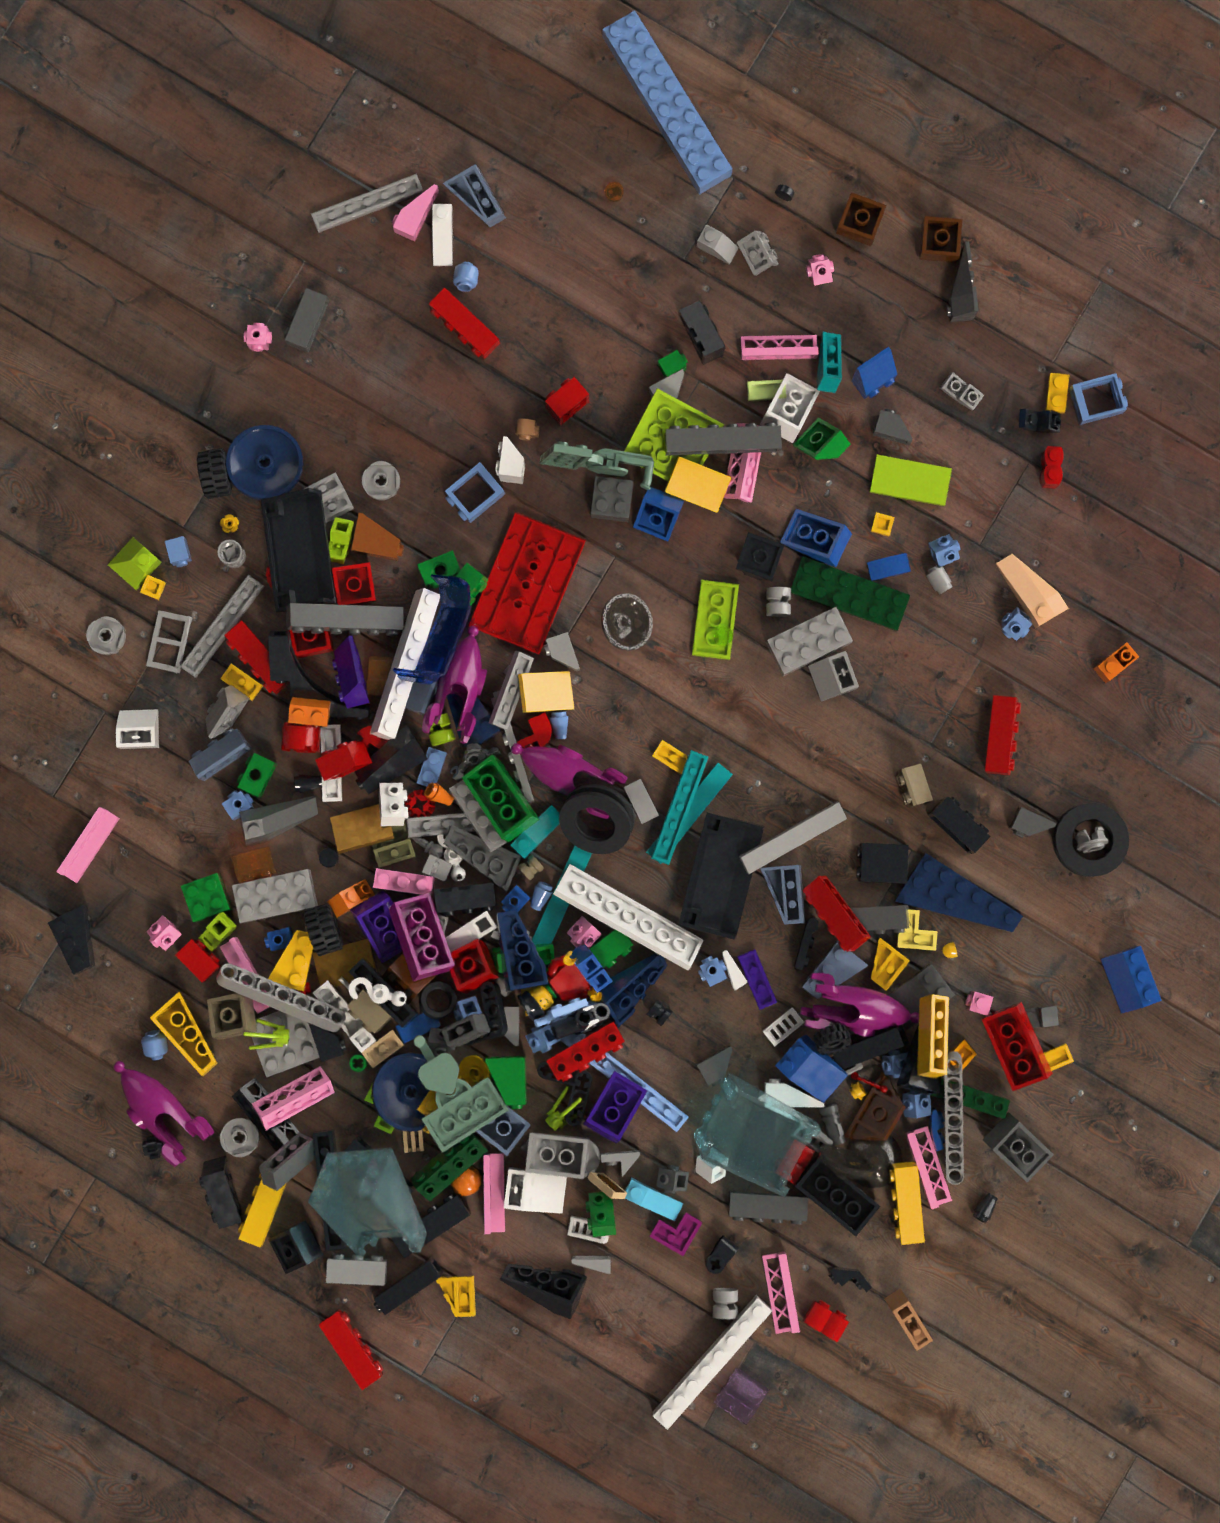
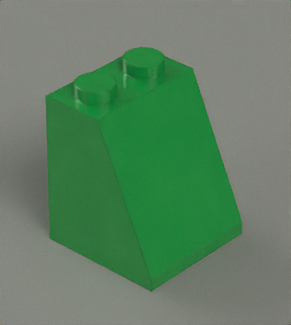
[486,1056,527,1109]

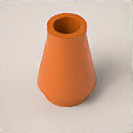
[424,782,454,806]

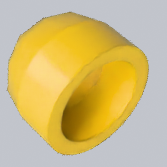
[943,942,957,958]

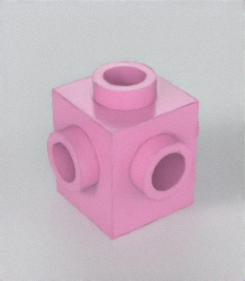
[806,254,834,286]
[244,323,272,352]
[146,915,182,951]
[567,916,602,948]

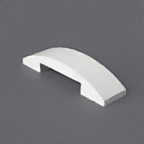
[313,981,376,1053]

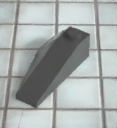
[946,241,978,322]
[239,796,318,847]

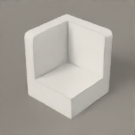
[696,1150,727,1184]

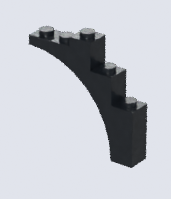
[268,631,370,727]

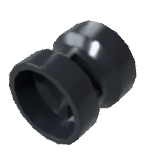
[646,1000,673,1026]

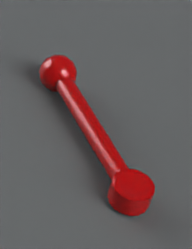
[851,1072,888,1093]

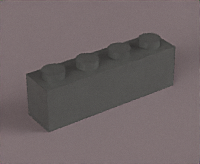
[728,1191,808,1224]

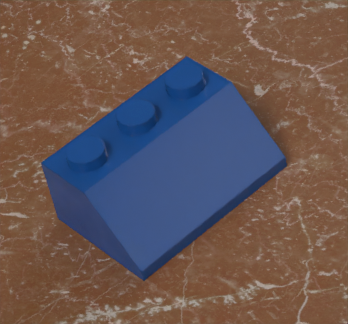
[1100,946,1162,1014]

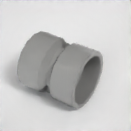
[217,540,246,568]
[766,587,791,617]
[713,1288,738,1319]

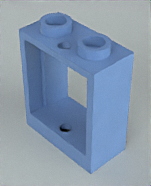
[1069,373,1128,425]
[445,462,505,523]

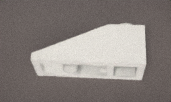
[432,204,453,266]
[764,1079,824,1107]

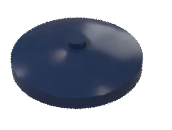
[226,425,303,500]
[372,1053,429,1132]

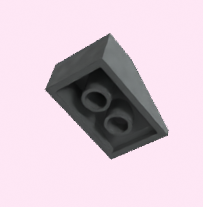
[888,964,955,1030]
[983,1112,1054,1182]

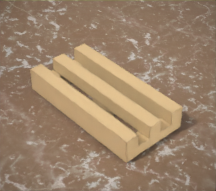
[403,1130,424,1153]

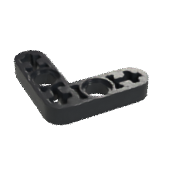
[464,981,508,1045]
[537,1061,592,1126]

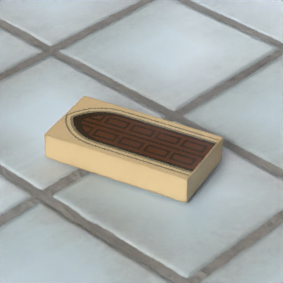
[588,1172,627,1199]

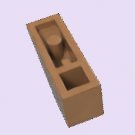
[884,1288,933,1351]

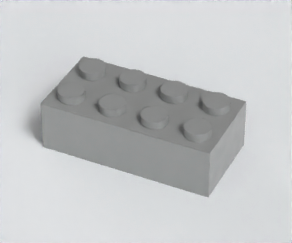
[766,607,853,677]
[232,869,318,923]

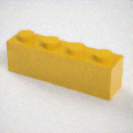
[917,994,949,1078]
[889,1161,925,1245]
[238,1174,287,1247]

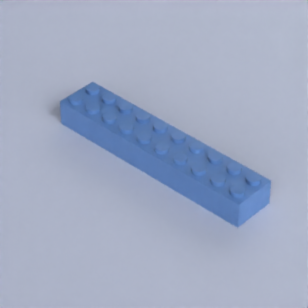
[602,10,732,195]

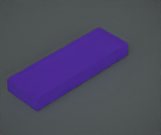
[737,949,777,1010]

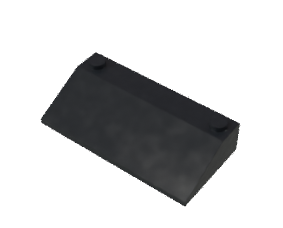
[261,488,336,613]
[678,812,765,940]

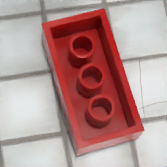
[982,1002,1053,1091]

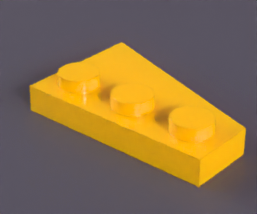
[268,930,313,991]

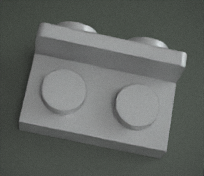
[737,230,778,276]

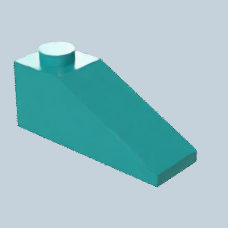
[817,332,842,393]
[511,805,560,859]

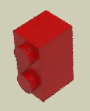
[175,939,221,983]

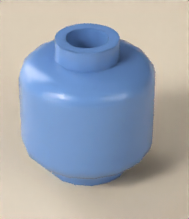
[453,262,479,292]
[141,1030,168,1060]

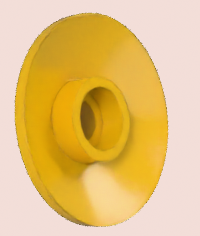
[459,1055,491,1087]

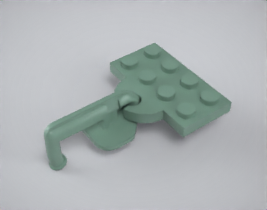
[539,442,654,490]
[414,1035,509,1152]

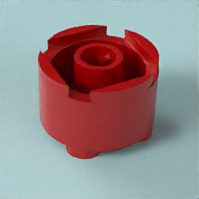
[281,722,321,753]

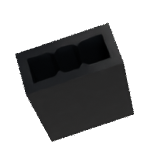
[856,843,909,884]

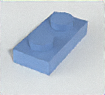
[417,747,447,787]

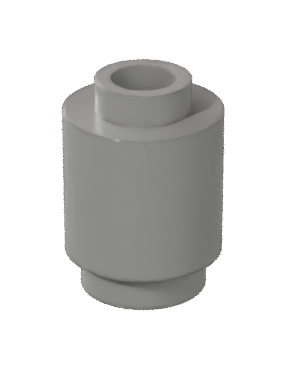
[926,565,953,595]

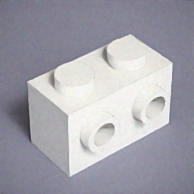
[378,783,408,826]

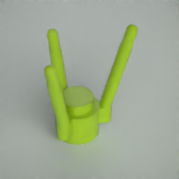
[243,1019,290,1050]
[545,1086,585,1131]

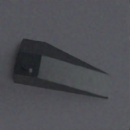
[500,1264,587,1319]

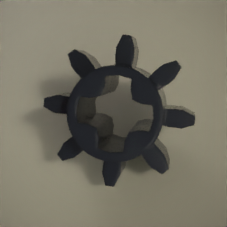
[142,1135,164,1160]

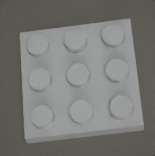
[252,1004,320,1078]

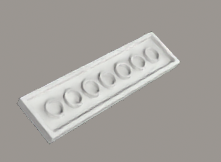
[553,864,704,970]

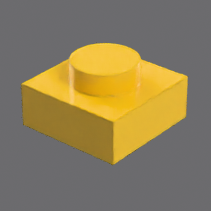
[871,512,895,537]
[140,575,166,600]

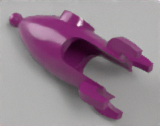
[422,626,487,744]
[511,743,628,819]
[800,973,919,1037]
[114,1061,214,1167]

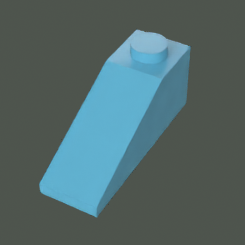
[625,1177,684,1221]

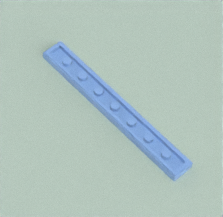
[560,1033,689,1132]

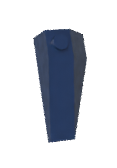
[447,694,501,747]
[496,910,548,992]
[596,953,667,1027]

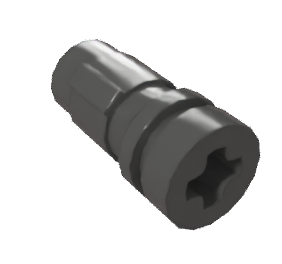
[818,1103,846,1146]

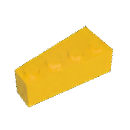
[150,992,218,1076]

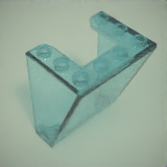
[694,1073,821,1197]
[308,1148,427,1256]

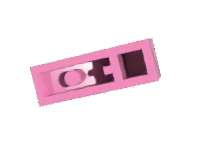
[392,184,439,241]

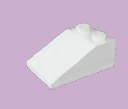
[759,373,820,443]

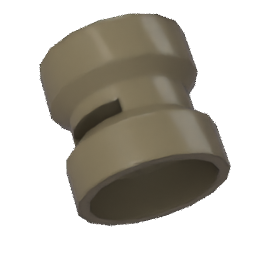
[518,854,544,880]

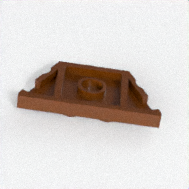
[844,1072,906,1141]

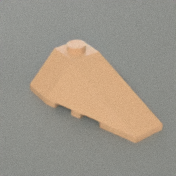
[996,554,1069,629]

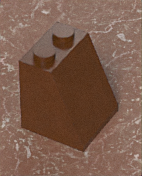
[383,954,437,1004]

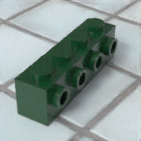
[410,1133,488,1202]

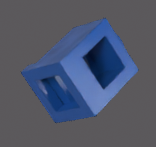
[501,885,531,913]
[264,927,293,951]

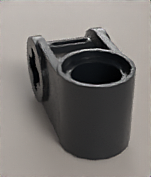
[706,1235,739,1274]

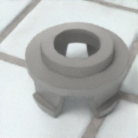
[1075,827,1108,853]

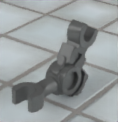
[450,743,500,782]

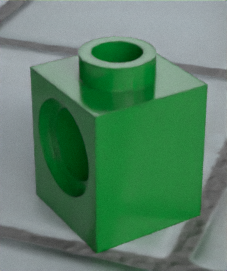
[657,350,688,378]

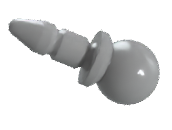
[412,837,444,858]

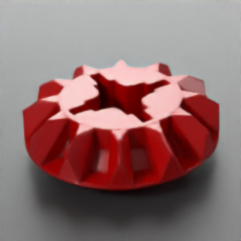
[405,789,435,818]

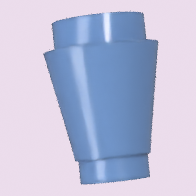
[550,711,569,739]
[530,881,553,911]

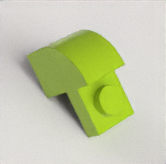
[329,517,354,564]
[198,912,237,952]

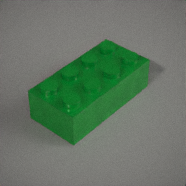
[462,755,540,842]

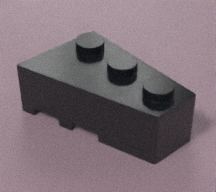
[199,1156,242,1229]

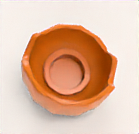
[451,1166,482,1196]

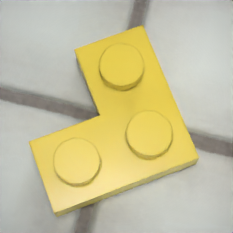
[897,910,937,951]

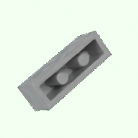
[326,1254,388,1286]

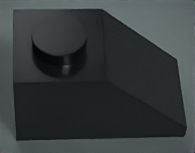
[309,1024,347,1062]

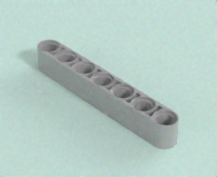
[216,963,346,1032]
[944,1051,964,1185]

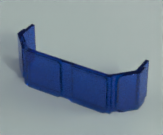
[393,574,472,685]

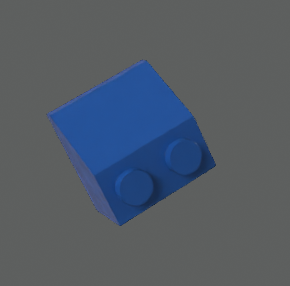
[633,487,685,541]

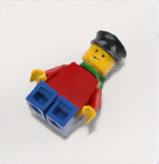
[517,944,613,1021]

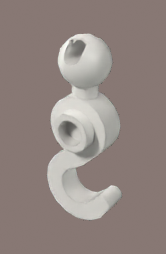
[437,835,466,882]
[349,977,406,1006]

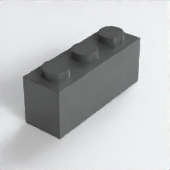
[284,288,329,353]
[850,905,910,934]
[259,1133,315,1191]

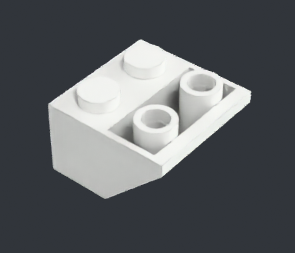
[496,436,525,484]
[116,709,159,749]

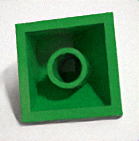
[793,417,851,460]

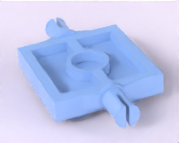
[534,998,597,1027]

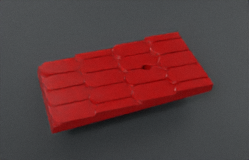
[469,512,586,655]

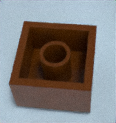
[836,192,887,246]
[919,216,963,263]

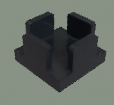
[736,532,784,582]

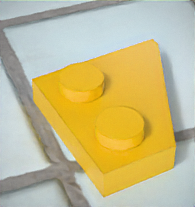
[871,938,910,991]
[436,1276,476,1317]

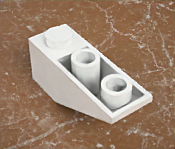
[446,911,498,952]

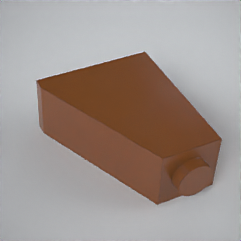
[351,513,404,561]

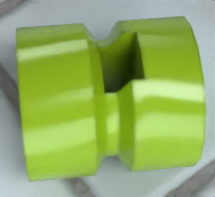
[429,713,455,746]

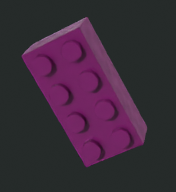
[389,893,455,981]

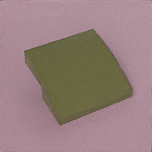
[372,820,416,868]

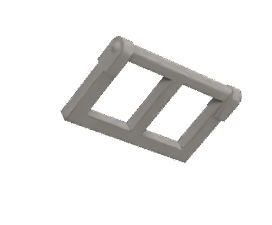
[146,610,192,673]

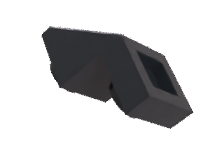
[1019,408,1061,433]
[828,1266,872,1292]

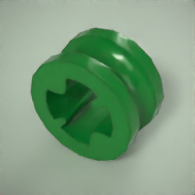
[349,1054,368,1072]

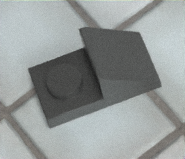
[1025,1006,1059,1028]

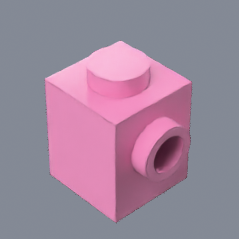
[965,991,993,1016]

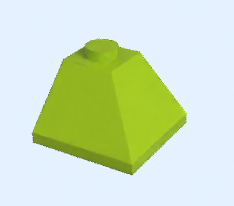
[108,537,162,590]

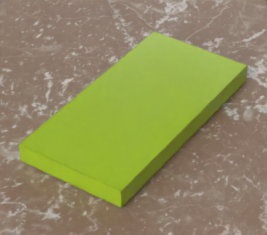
[870,455,952,506]
[692,580,739,660]

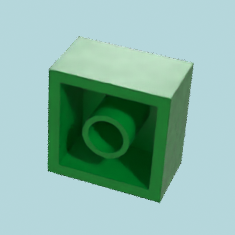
[181,873,233,922]

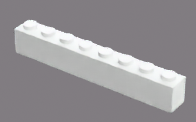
[370,588,441,740]
[653,1295,772,1430]

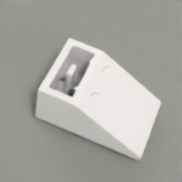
[504,1167,567,1213]

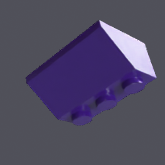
[332,636,370,708]

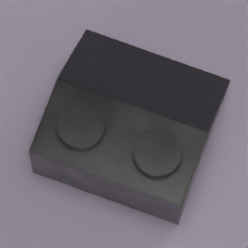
[268,1220,323,1274]

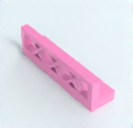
[741,335,818,360]
[723,423,761,503]
[57,807,120,883]
[220,937,269,1014]
[252,1066,335,1130]
[905,1126,952,1209]
[484,1153,505,1234]
[762,1251,800,1334]

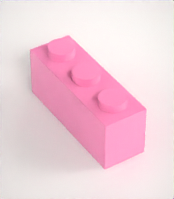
[373,868,435,896]

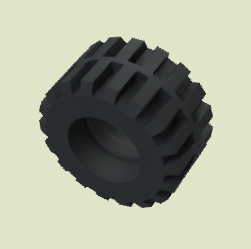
[197,448,232,499]
[304,903,343,956]

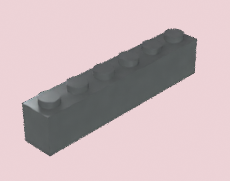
[665,423,782,456]
[286,603,404,636]

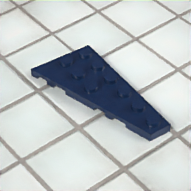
[894,853,1023,932]

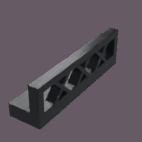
[231,1077,300,1152]

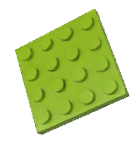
[624,388,724,481]

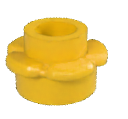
[220,514,239,533]
[849,1082,867,1100]

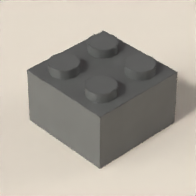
[591,476,633,522]

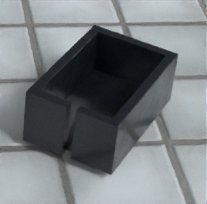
[928,797,991,855]

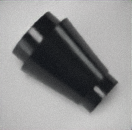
[294,774,322,793]
[972,1193,998,1224]

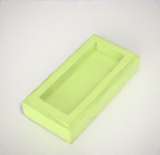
[747,379,786,401]

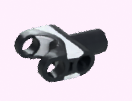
[550,1003,610,1040]

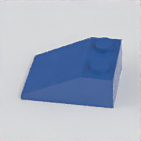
[852,347,897,399]
[780,509,852,567]
[775,1035,849,1103]

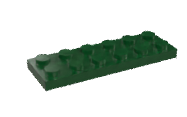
[791,557,910,632]

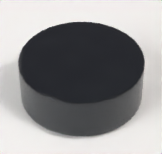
[775,185,795,201]
[319,848,339,868]

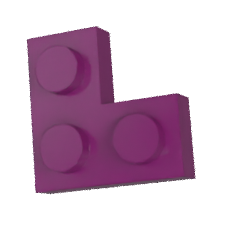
[649,1212,703,1256]

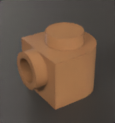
[516,419,540,441]

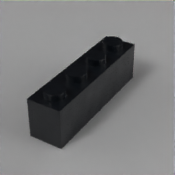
[349,958,419,1028]
[392,1194,471,1259]

